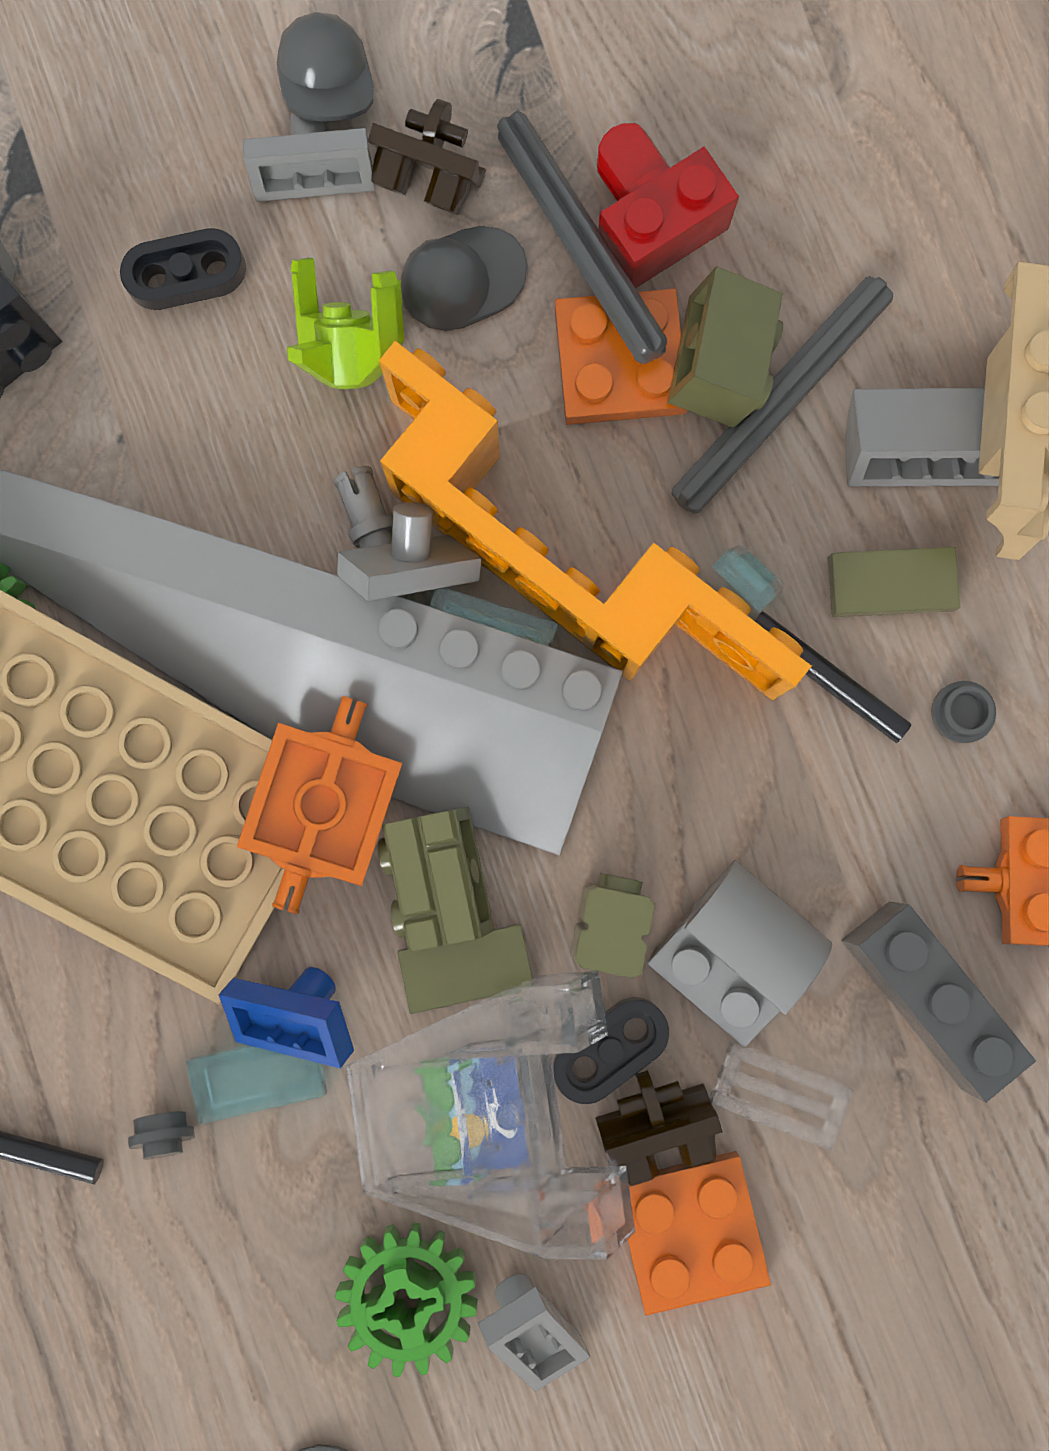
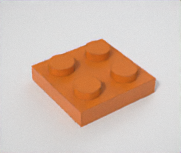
[554,288,687,425]
[613,1151,771,1316]

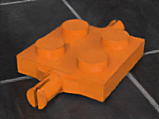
[237,696,402,914]
[956,816,1049,947]

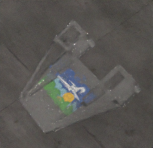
[346,971,635,1260]

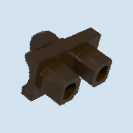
[367,99,486,215]
[595,1070,723,1186]

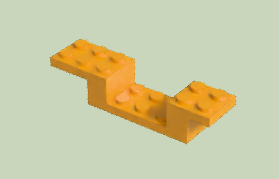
[379,341,812,701]

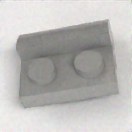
[647,860,832,1048]

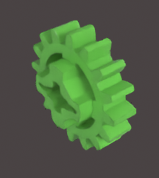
[335,1223,478,1377]

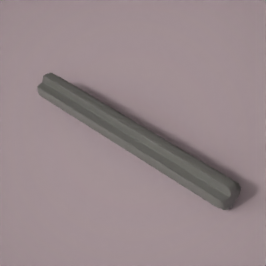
[497,111,667,364]
[672,276,893,514]

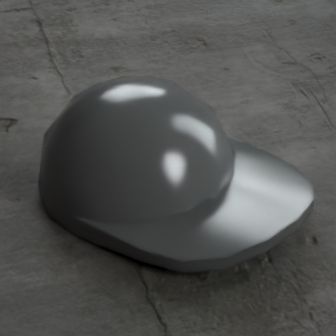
[277,12,374,122]
[400,226,528,331]

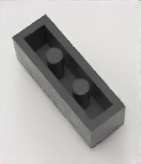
[841,901,1036,1103]

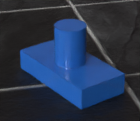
[218,967,354,1069]

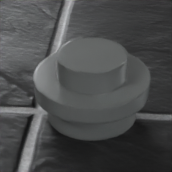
[931,681,996,743]
[128,1111,195,1160]

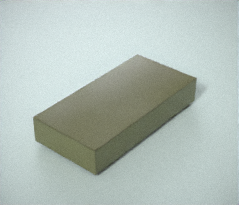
[828,547,960,617]
[397,924,534,1014]

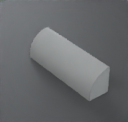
[846,388,999,487]

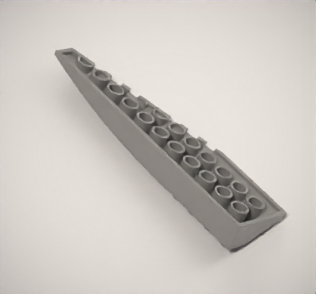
[0,469,623,855]

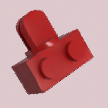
[597,123,739,288]

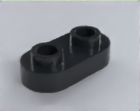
[120,228,246,310]
[553,997,669,1104]

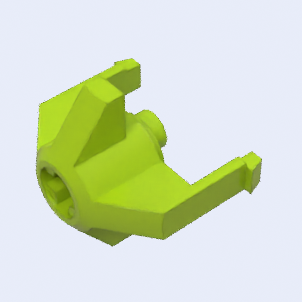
[287,257,404,389]

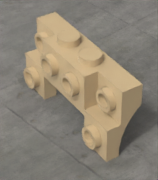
[978,261,1049,560]

